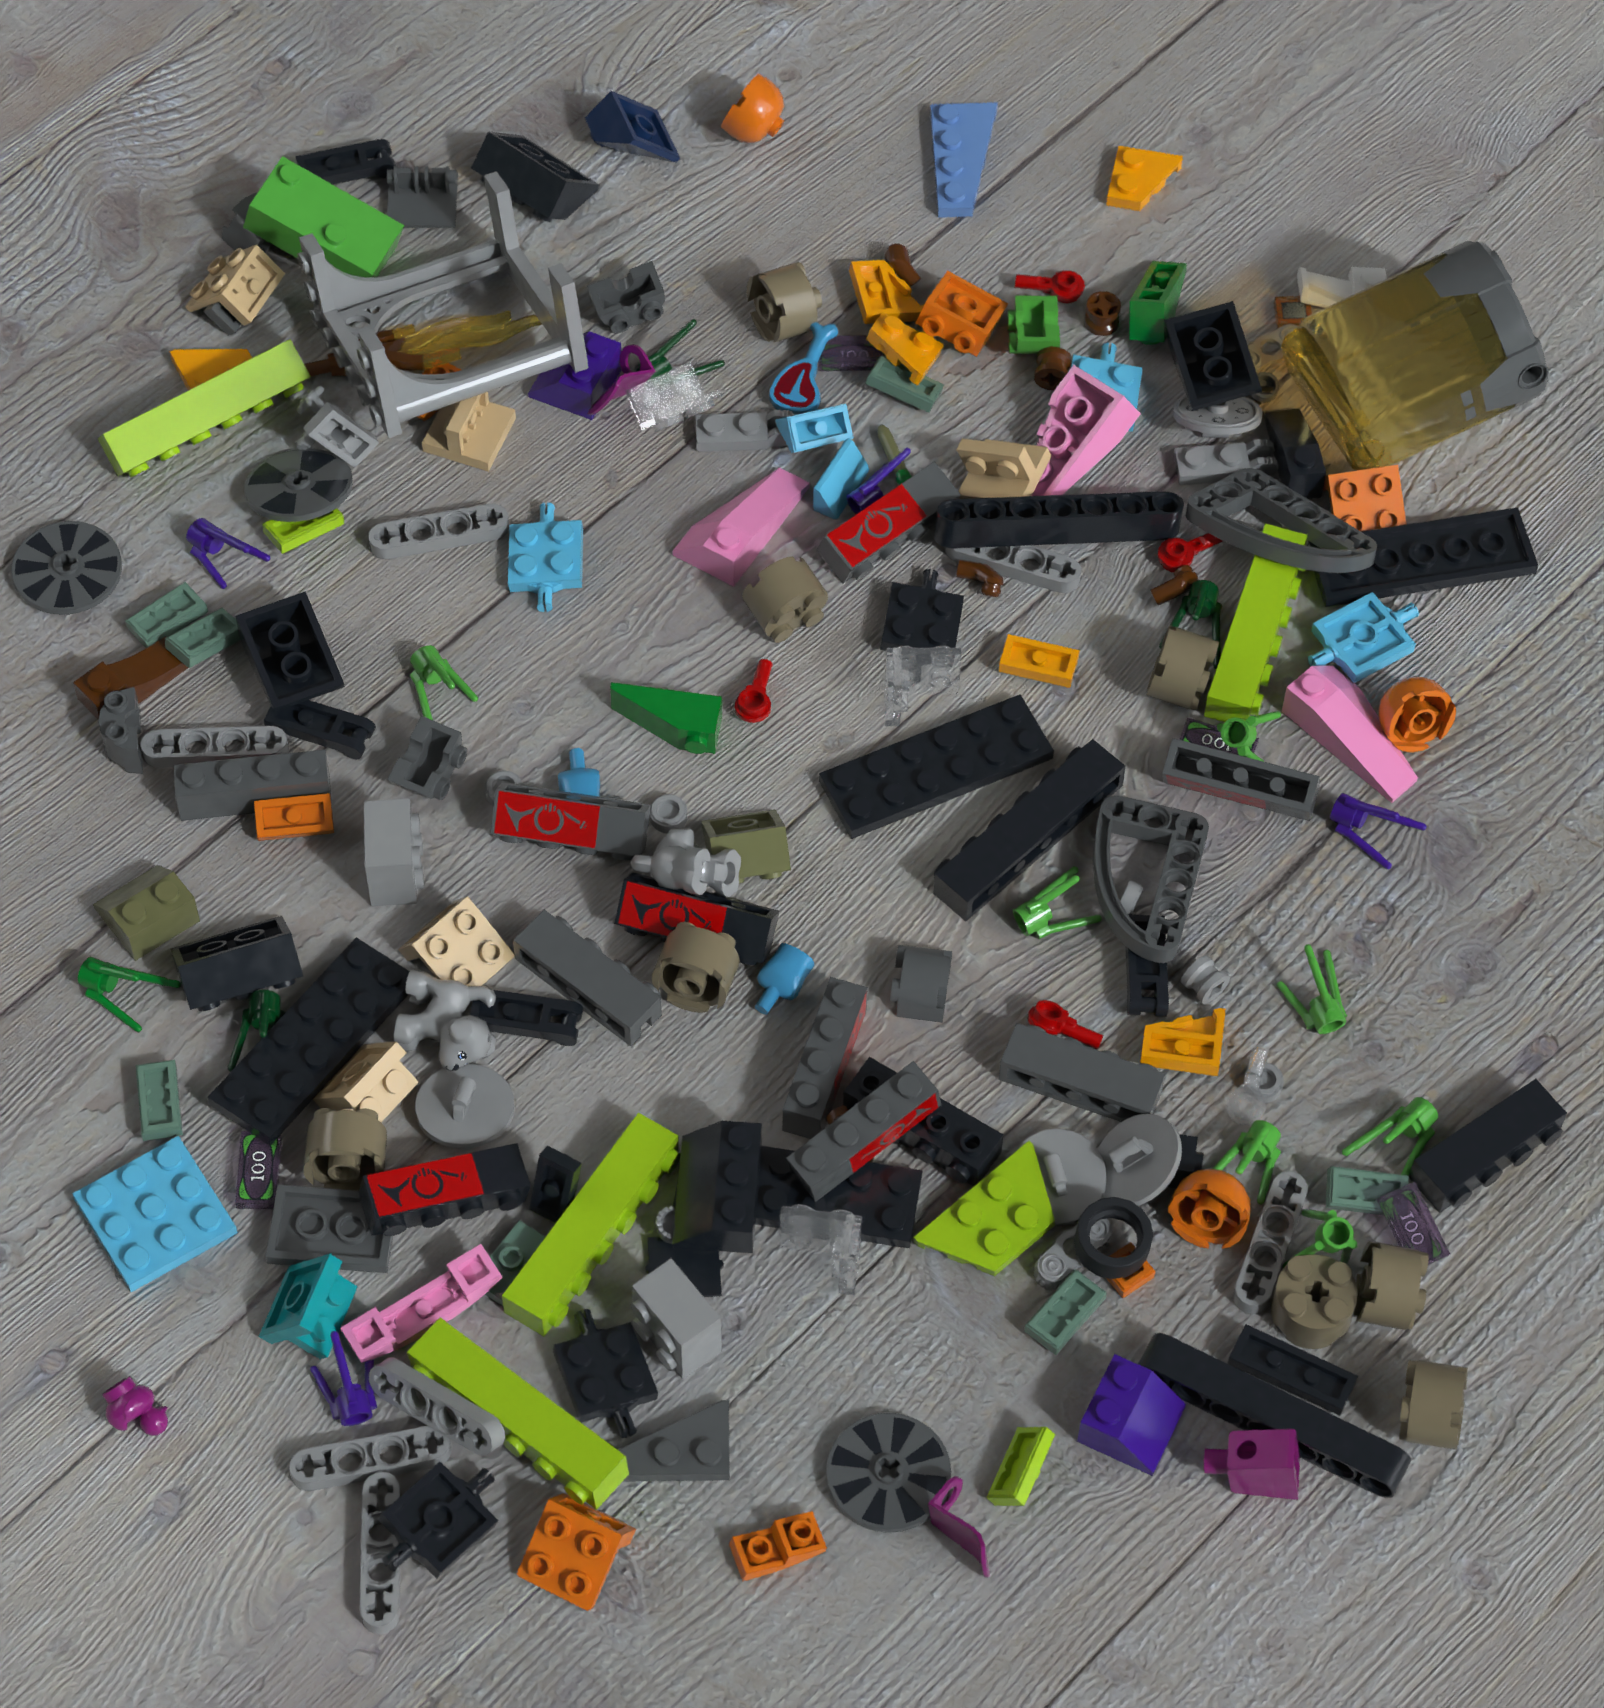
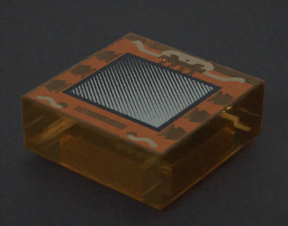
[1274,296,1313,331]

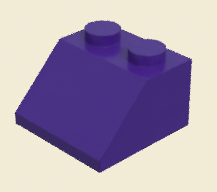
[528,331,622,420]
[1077,1354,1186,1476]

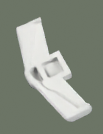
[1297,267,1437,319]

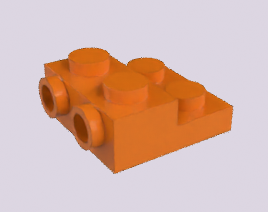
[915,270,1008,357]

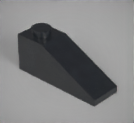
[1264,408,1326,499]

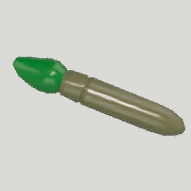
[877,424,912,485]

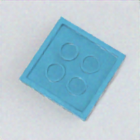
[72,1136,238,1292]

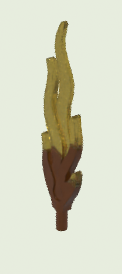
[304,310,543,377]

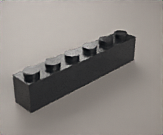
[933,739,1126,921]

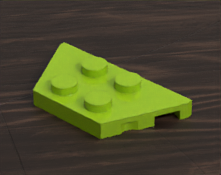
[913,1141,1055,1276]

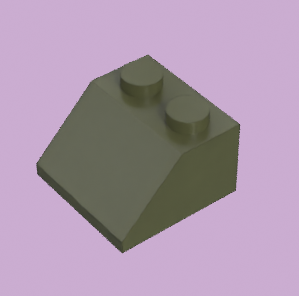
[701,809,791,884]
[93,865,200,961]

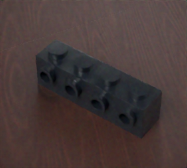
[843,1057,1004,1186]

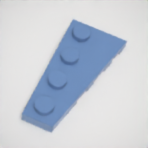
[930,102,998,218]

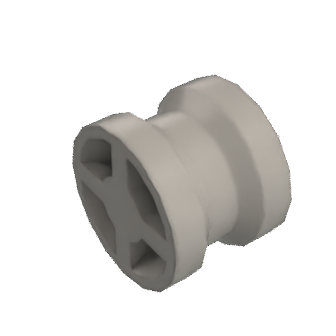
[1181,955,1230,1004]

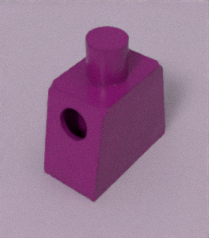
[1204,1429,1300,1500]

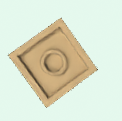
[422,392,516,472]
[956,438,1052,499]
[313,1042,419,1122]

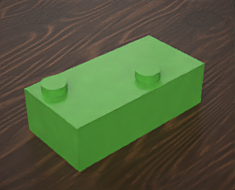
[243,156,404,278]

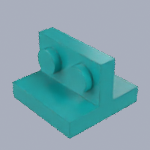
[258,1253,358,1359]

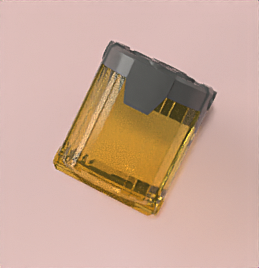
[1281,241,1549,470]

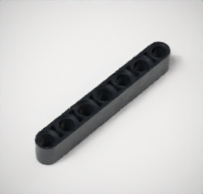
[934,491,1184,548]
[1138,1333,1411,1498]

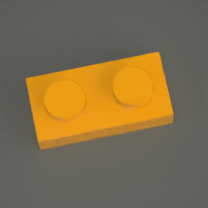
[998,634,1080,688]

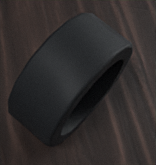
[1074,1197,1153,1279]

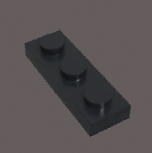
[1228,1324,1358,1416]

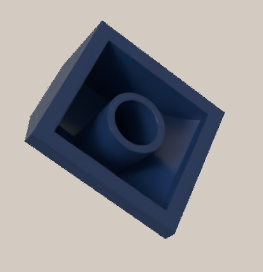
[585,91,680,163]

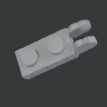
[695,410,794,452]
[1174,439,1278,485]

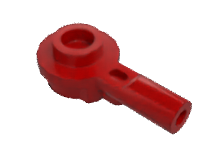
[1015,271,1085,304]
[1158,533,1223,573]
[735,659,773,723]
[1027,1000,1104,1049]

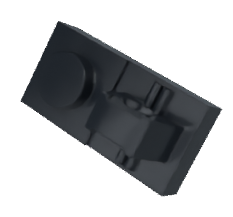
[529,1145,582,1223]

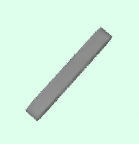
[368,504,509,559]
[945,545,1081,593]
[140,726,289,768]
[1233,1171,1308,1314]
[369,1358,505,1456]
[289,1426,451,1491]
[360,1472,401,1634]

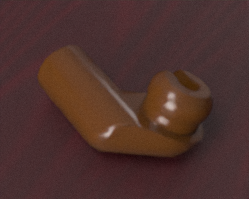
[885,243,922,287]
[956,560,1004,597]
[1150,565,1198,606]

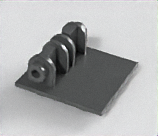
[387,166,458,228]

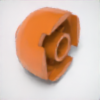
[721,74,785,143]
[1378,676,1456,753]
[1168,1168,1250,1249]

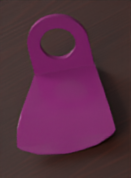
[588,344,656,415]
[928,1476,990,1577]

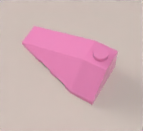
[1032,365,1141,496]
[672,468,810,587]
[1281,665,1418,803]

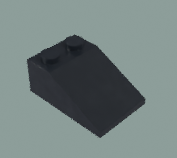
[1165,301,1262,411]
[235,591,345,712]

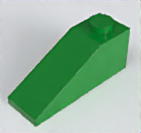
[1130,261,1187,345]
[610,682,722,754]

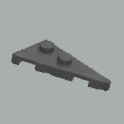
[618,1400,730,1482]

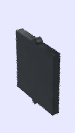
[645,1237,724,1297]

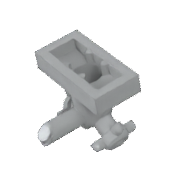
[295,386,379,468]

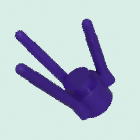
[846,448,911,514]
[186,518,271,589]
[1330,793,1427,869]
[310,1331,377,1426]

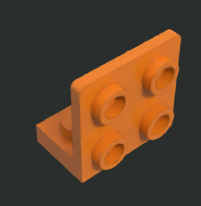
[1322,465,1407,532]
[517,1493,636,1611]

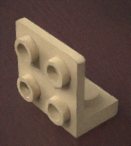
[185,244,285,326]
[398,896,515,986]

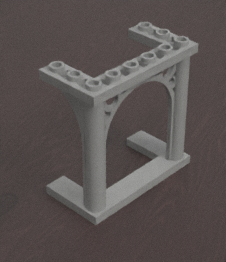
[297,171,589,438]

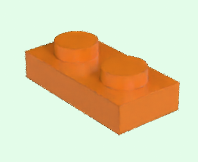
[254,793,334,841]

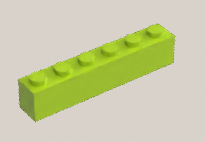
[97,339,311,478]
[1204,523,1307,722]
[502,1112,681,1337]
[407,1317,629,1510]

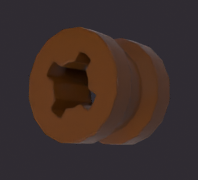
[1085,291,1121,336]
[1034,346,1072,391]

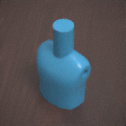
[558,748,600,797]
[754,943,814,1015]

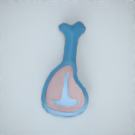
[769,322,838,415]

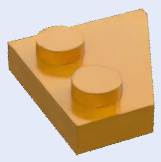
[1106,145,1183,211]
[849,260,924,324]
[866,313,944,386]
[170,349,252,390]
[1140,1008,1226,1076]

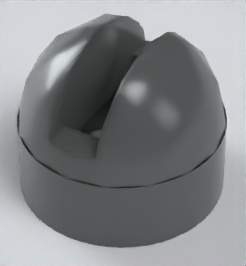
[1252,372,1279,403]

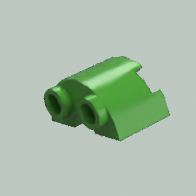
[1007,296,1060,354]

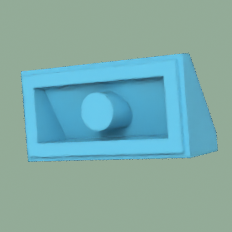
[775,404,854,453]
[813,438,869,519]

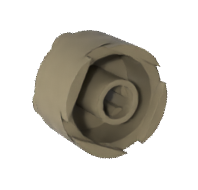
[747,262,822,342]
[742,556,828,643]
[1146,625,1219,711]
[651,922,740,1013]
[303,1108,387,1191]
[1354,1241,1429,1330]
[1271,1254,1358,1349]
[1399,1360,1468,1450]

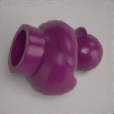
[102,1376,168,1436]

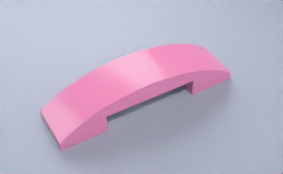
[340,1244,502,1363]

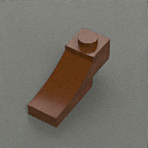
[73,636,188,720]

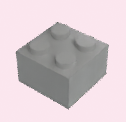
[364,798,424,906]
[631,1259,722,1379]

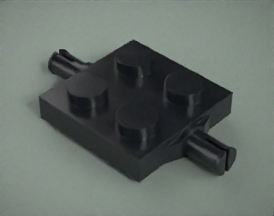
[880,569,964,680]
[553,1309,658,1438]
[378,1461,499,1579]

